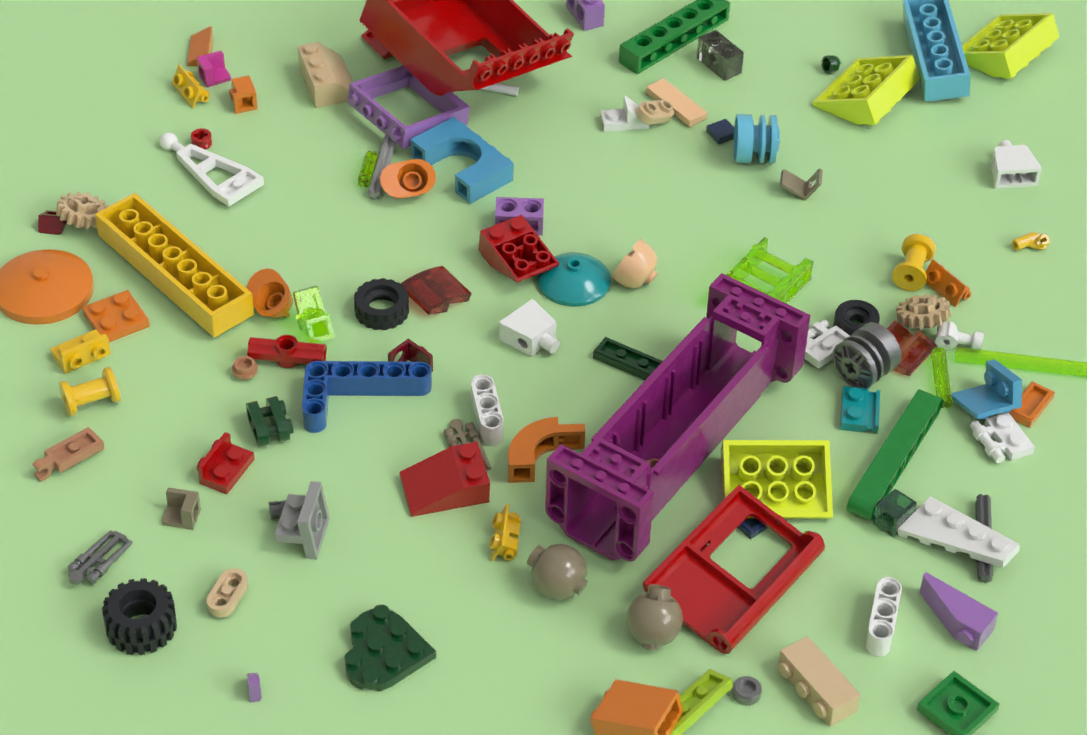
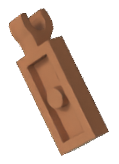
[32,427,104,481]

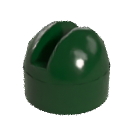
[822,55,841,73]

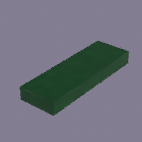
[593,337,663,380]

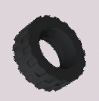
[354,278,409,330]

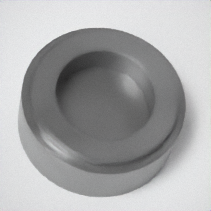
[732,676,762,705]

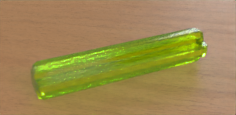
[931,347,952,408]

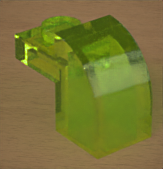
[292,286,335,343]

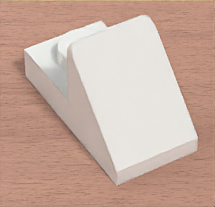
[600,95,649,132]

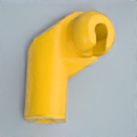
[1012,232,1050,251]

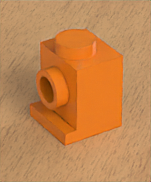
[229,75,258,114]

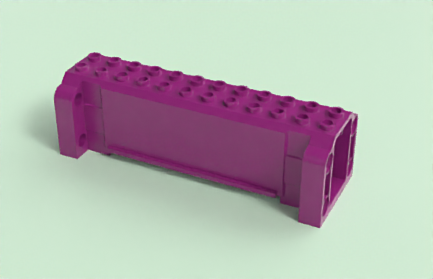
[545,273,811,562]

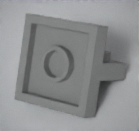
[274,481,330,559]

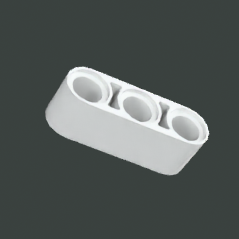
[471,374,504,446]
[865,577,902,657]

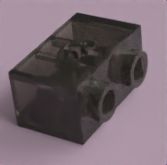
[697,30,744,81]

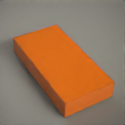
[1009,381,1055,428]

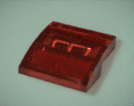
[401,266,471,315]
[887,320,938,376]

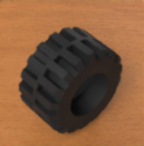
[102,578,177,655]

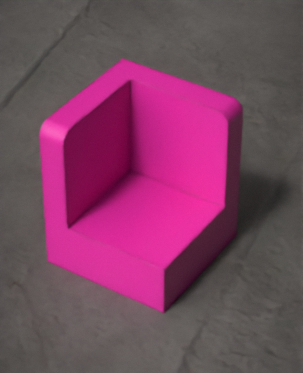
[197,51,231,88]

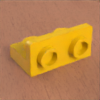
[50,329,111,374]

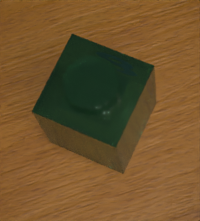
[872,489,917,537]

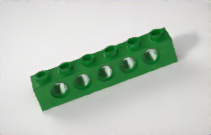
[619,0,730,75]

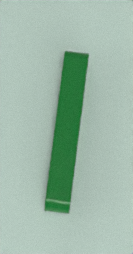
[846,389,943,521]

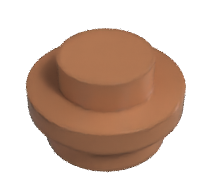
[232,356,258,380]

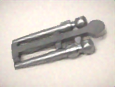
[68,530,133,585]

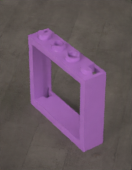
[347,66,470,149]

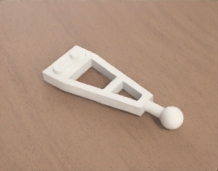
[159,132,264,207]

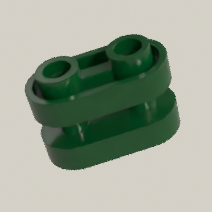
[246,396,294,447]

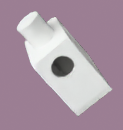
[991,140,1042,189]
[499,299,560,356]

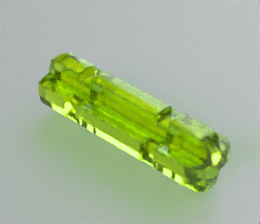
[358,150,378,188]

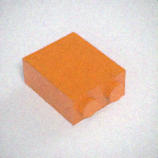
[590,679,683,735]

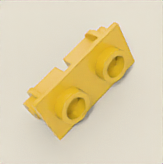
[172,65,209,108]
[489,504,521,561]

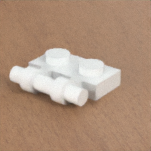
[804,320,850,369]
[970,412,1035,463]

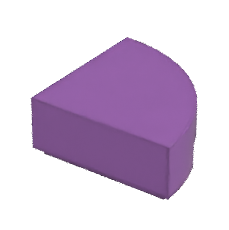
[247,673,262,702]

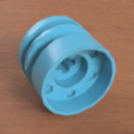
[734,114,780,164]

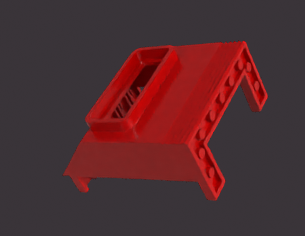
[359,0,574,96]

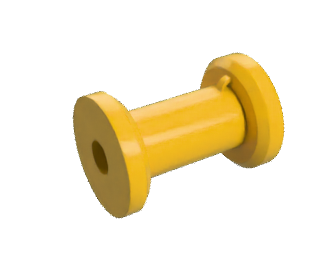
[892,234,936,291]
[59,367,121,417]

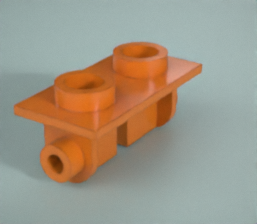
[926,259,972,307]

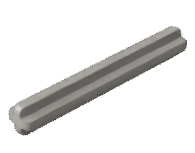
[367,135,396,200]

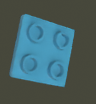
[951,359,1022,419]

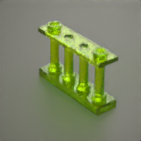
[708,237,814,304]

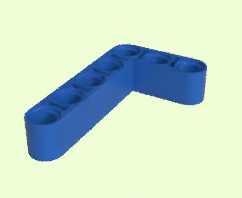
[302,361,432,433]

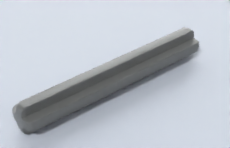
[975,494,993,583]

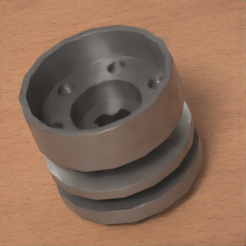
[832,322,901,389]

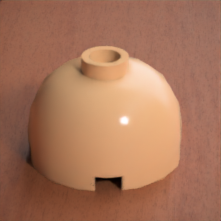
[612,239,658,289]

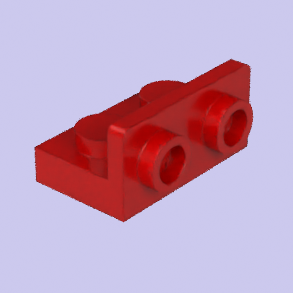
[197,432,255,494]

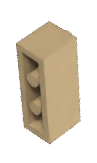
[778,636,861,727]

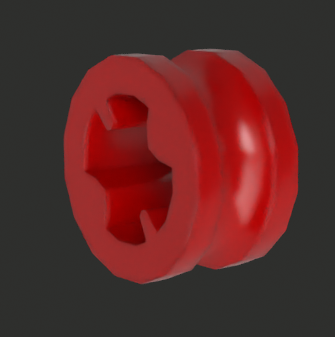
[191,128,212,150]

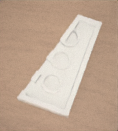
[898,496,1020,568]

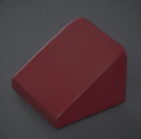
[38,210,67,235]

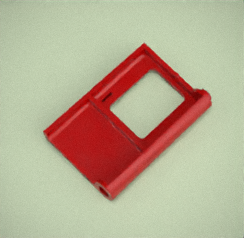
[643,485,825,654]

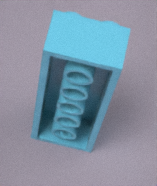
[903,0,970,102]

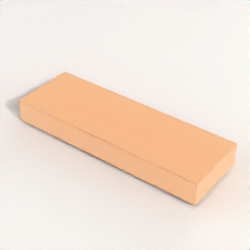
[646,78,707,127]

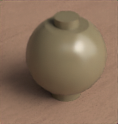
[527,544,588,600]
[626,584,683,650]

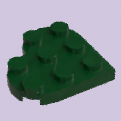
[345,604,436,692]

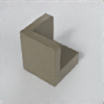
[162,488,201,530]

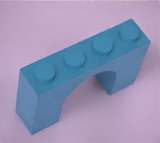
[411,116,514,204]

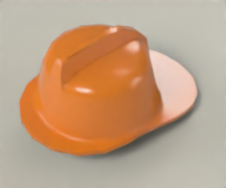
[380,159,436,198]
[246,268,293,318]

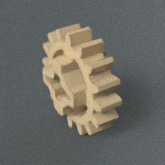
[56,192,109,229]
[896,294,951,329]

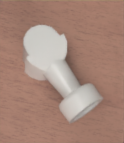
[935,321,984,352]

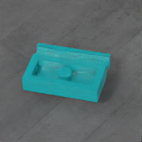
[840,386,880,434]

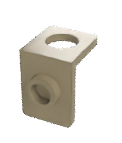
[780,168,823,200]

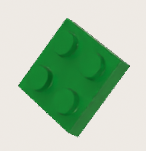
[917,671,999,735]

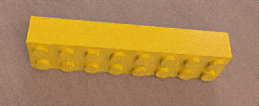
[95,193,254,338]

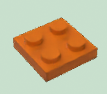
[82,290,150,342]

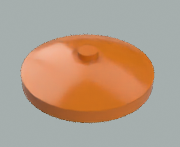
[0,249,94,325]

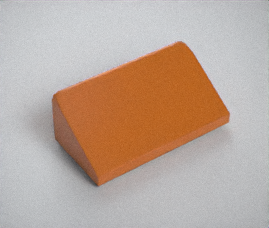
[187,26,213,66]

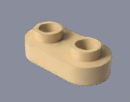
[635,100,674,125]
[206,568,248,617]

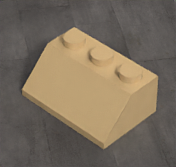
[297,42,353,108]

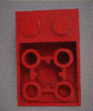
[478,214,559,283]

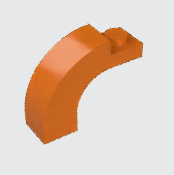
[508,417,586,483]

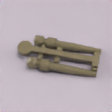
[443,419,491,471]

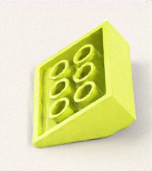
[962,13,1059,79]
[812,55,920,126]
[720,440,833,519]

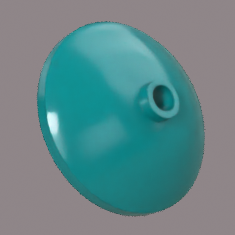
[538,252,611,307]

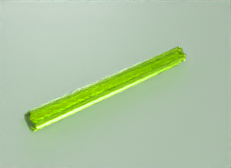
[955,347,1087,377]

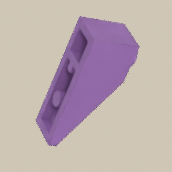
[919,572,998,651]

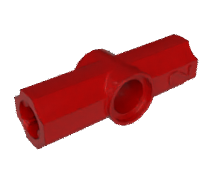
[247,335,327,368]

